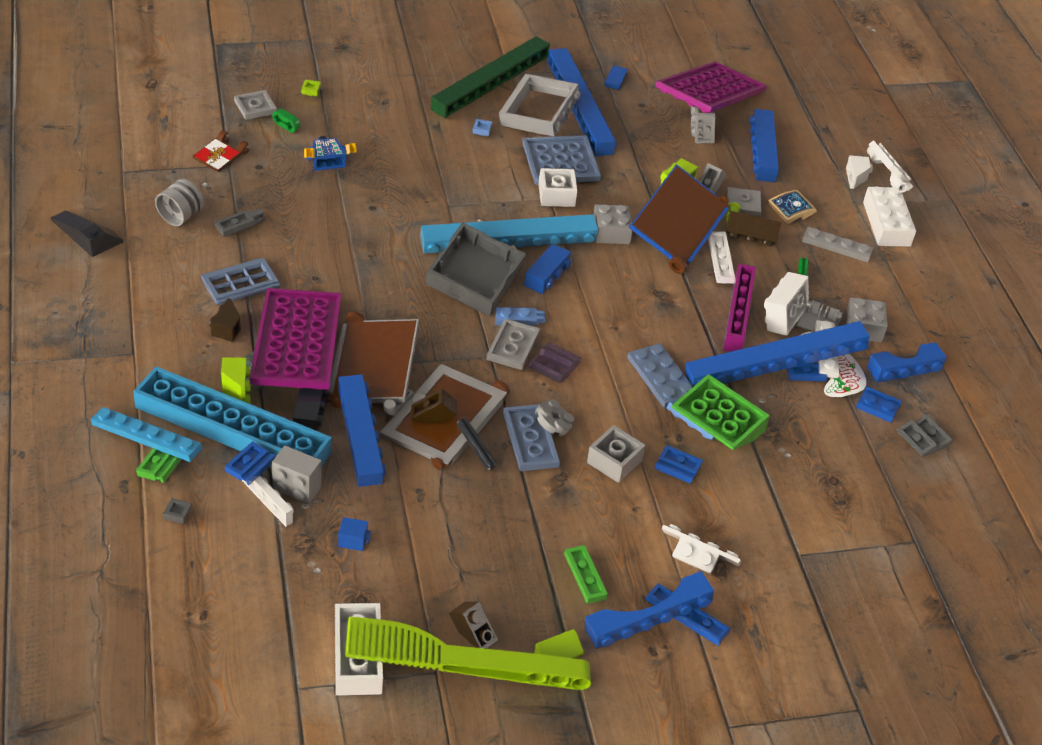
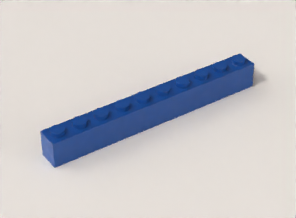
[548,48,617,156]
[685,321,870,387]

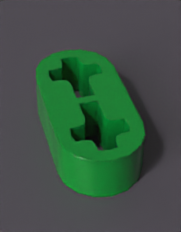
[272,109,301,133]

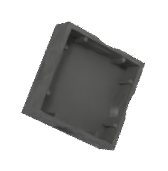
[425,222,526,316]

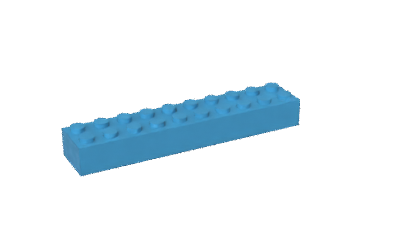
[133,366,332,467]

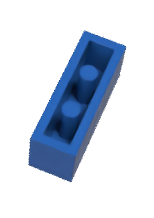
[524,244,571,294]

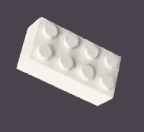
[863,187,916,247]
[335,603,383,695]

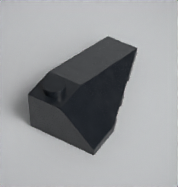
[51,210,123,257]

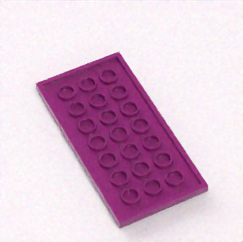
[655,61,767,113]
[249,288,341,390]

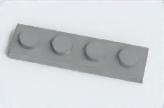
[802,227,874,263]

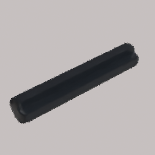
[457,418,497,470]

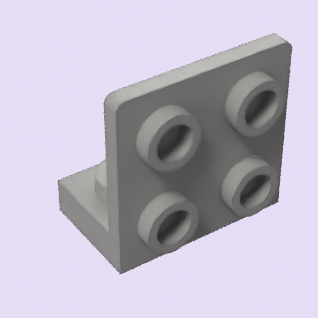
[691,106,715,144]

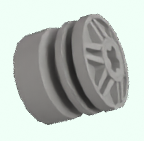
[155,179,204,226]

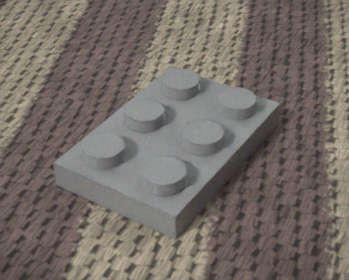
[486,319,540,370]

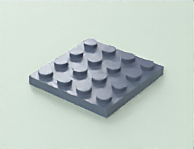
[522,135,601,184]

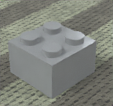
[593,204,632,244]
[845,297,887,342]
[587,425,646,483]
[272,445,321,504]

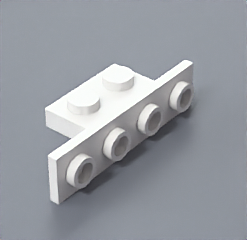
[662,524,741,575]

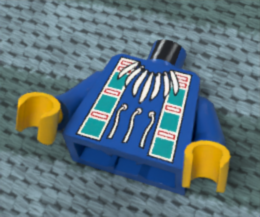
[304,136,357,171]

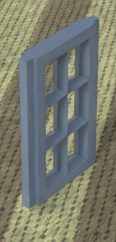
[201,258,280,305]

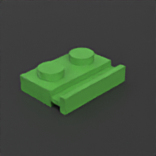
[136,448,182,483]

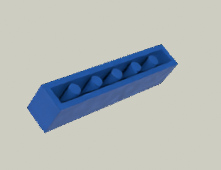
[749,109,779,182]
[338,374,386,487]

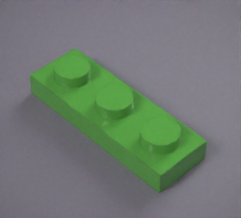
[564,545,608,604]

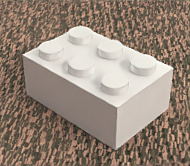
[764,272,809,336]

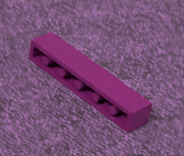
[723,263,756,352]

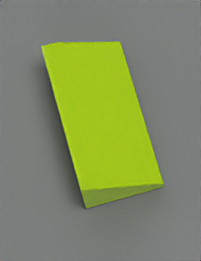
[534,629,584,658]

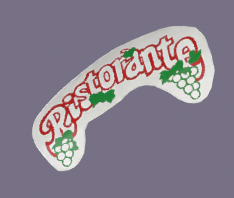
[801,332,867,397]

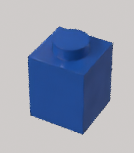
[338,517,371,551]

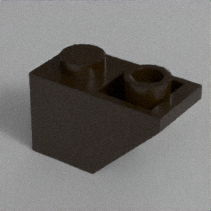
[209,298,241,342]
[449,601,498,649]

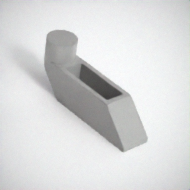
[384,388,416,416]

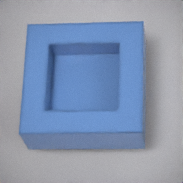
[473,119,492,136]

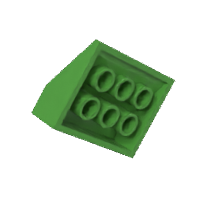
[672,374,770,450]

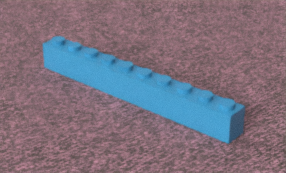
[420,214,598,253]

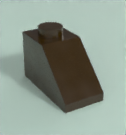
[411,388,457,424]

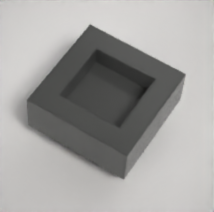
[163,498,192,524]

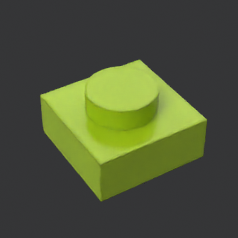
[301,79,321,96]

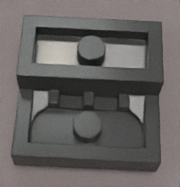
[897,414,952,457]

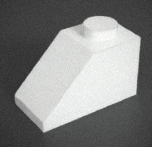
[846,156,873,189]

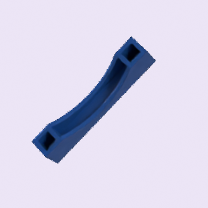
[585,571,714,649]

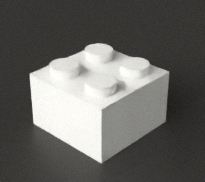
[539,168,577,207]

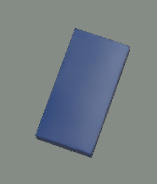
[604,65,628,90]

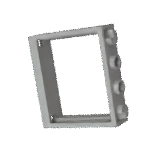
[499,74,581,137]

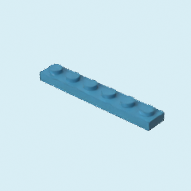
[90,407,202,462]

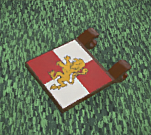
[193,130,249,172]

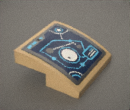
[768,190,817,224]

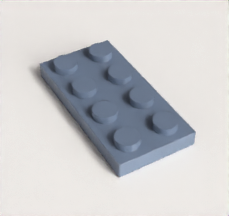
[627,343,693,408]
[503,404,560,471]

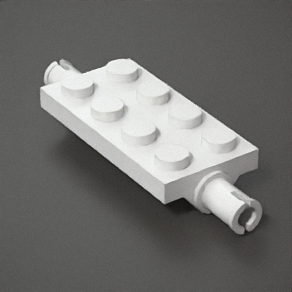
[867,140,913,193]

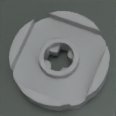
[535,399,574,436]

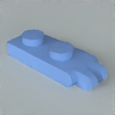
[495,307,546,326]

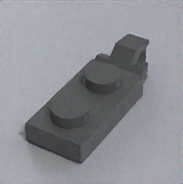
[215,208,265,237]

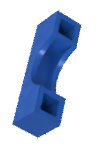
[867,342,947,383]

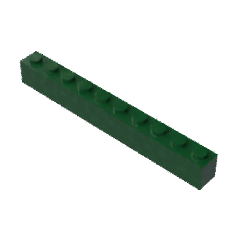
[431,36,550,118]

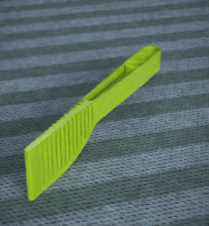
[345,616,591,690]

